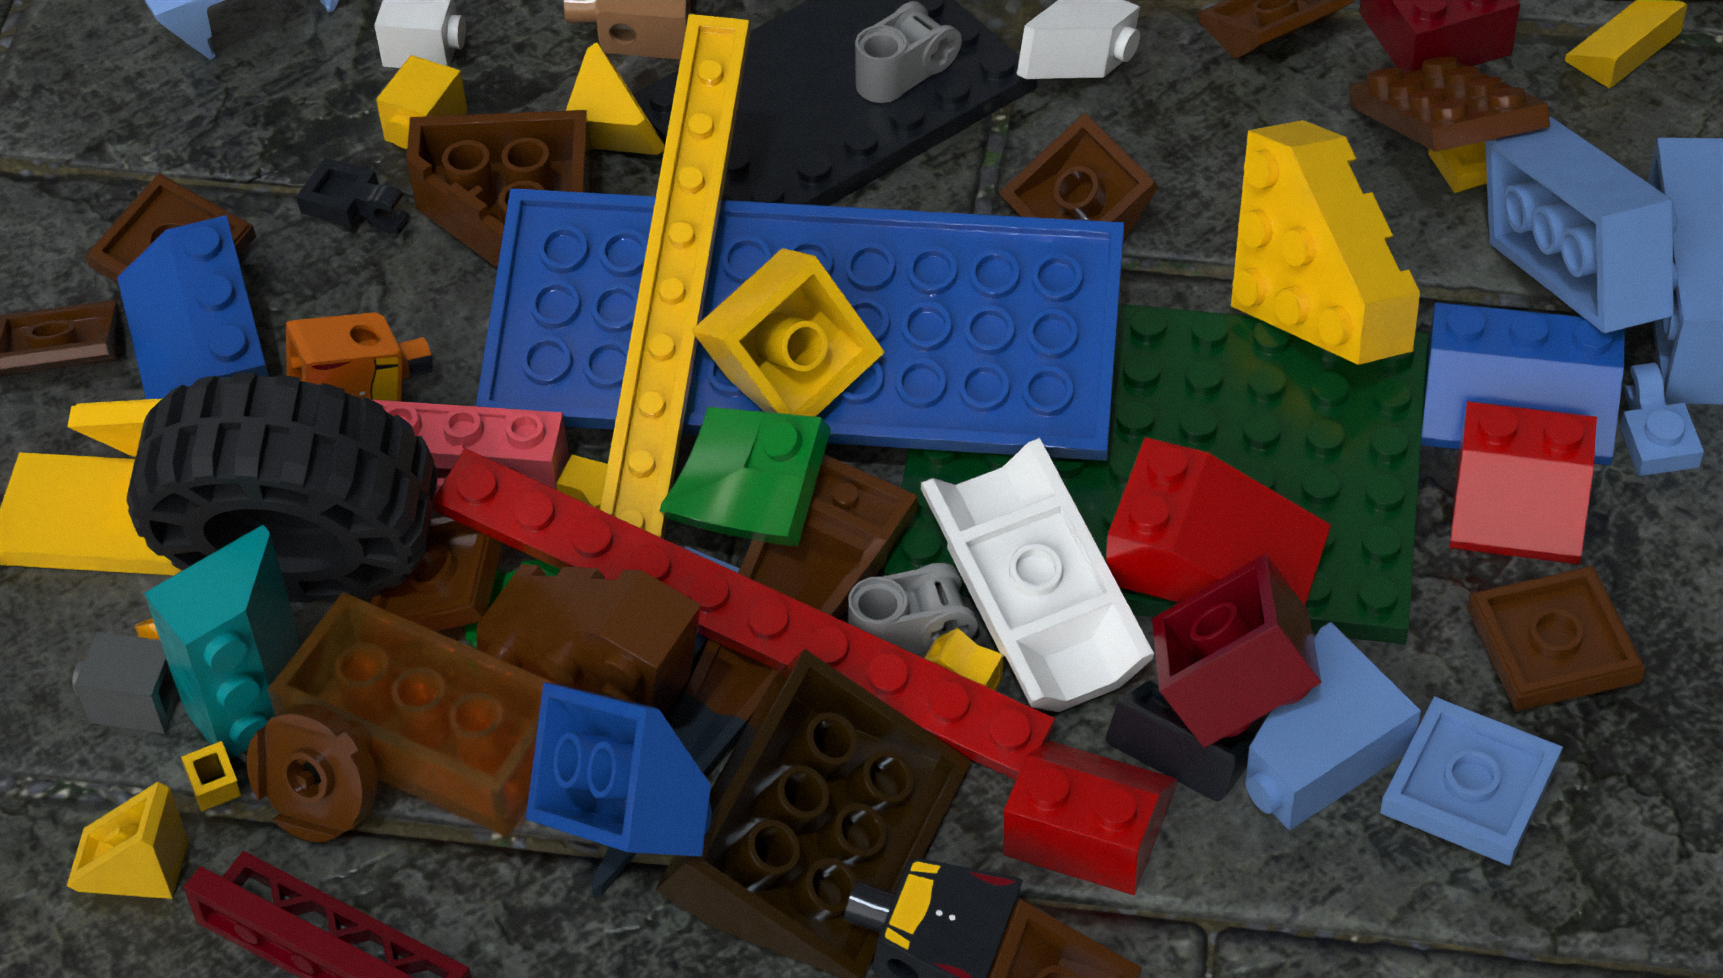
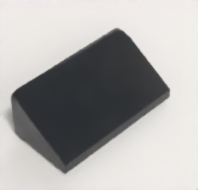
[1106,681,1256,801]

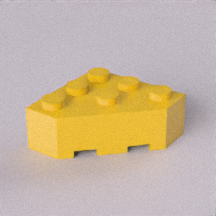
[1231,120,1420,365]

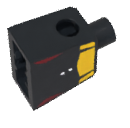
[844,858,1023,978]

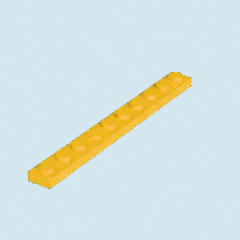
[600,14,750,539]

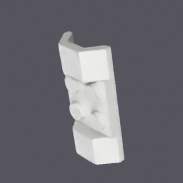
[921,438,1154,712]

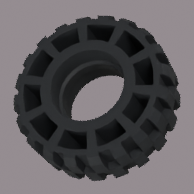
[126,373,438,603]

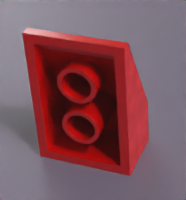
[1106,437,1331,607]

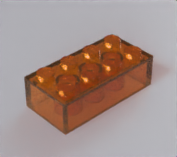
[267,592,554,837]

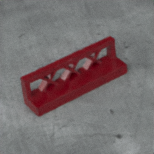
[183,850,471,978]

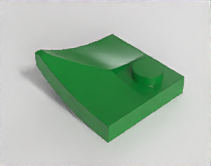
[659,407,831,547]

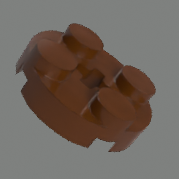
[247,704,377,842]

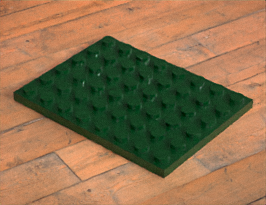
[885,303,1428,645]

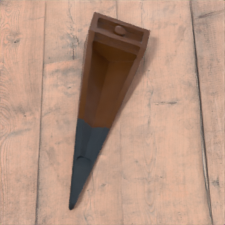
[592,454,918,899]

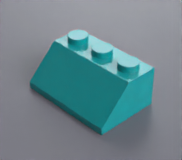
[144,525,304,760]

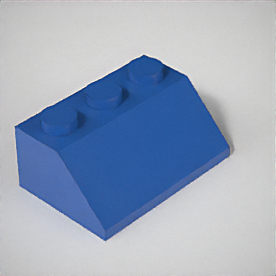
[117,215,269,399]
[1421,302,1625,465]
[526,682,712,856]

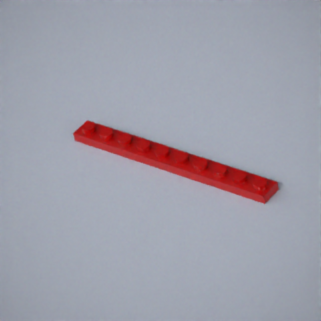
[434,448,1055,781]

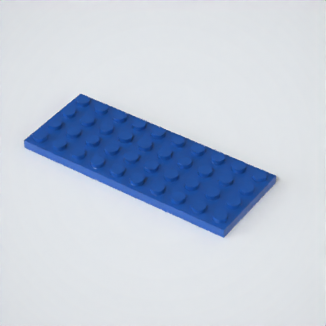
[476,188,1124,461]

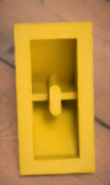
[566,42,665,155]
[67,782,189,899]

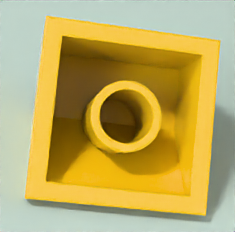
[691,248,885,417]

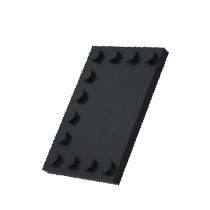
[633,0,1038,206]

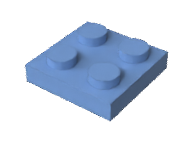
[1380,696,1563,866]

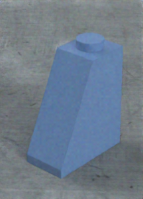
[1245,622,1421,831]

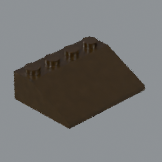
[655,649,971,978]

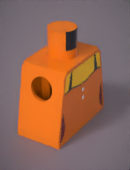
[286,312,433,402]

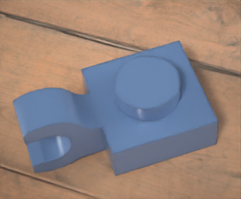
[1619,363,1704,476]

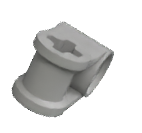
[855,1,962,103]
[848,563,978,654]

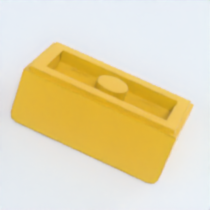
[1565,0,1687,89]

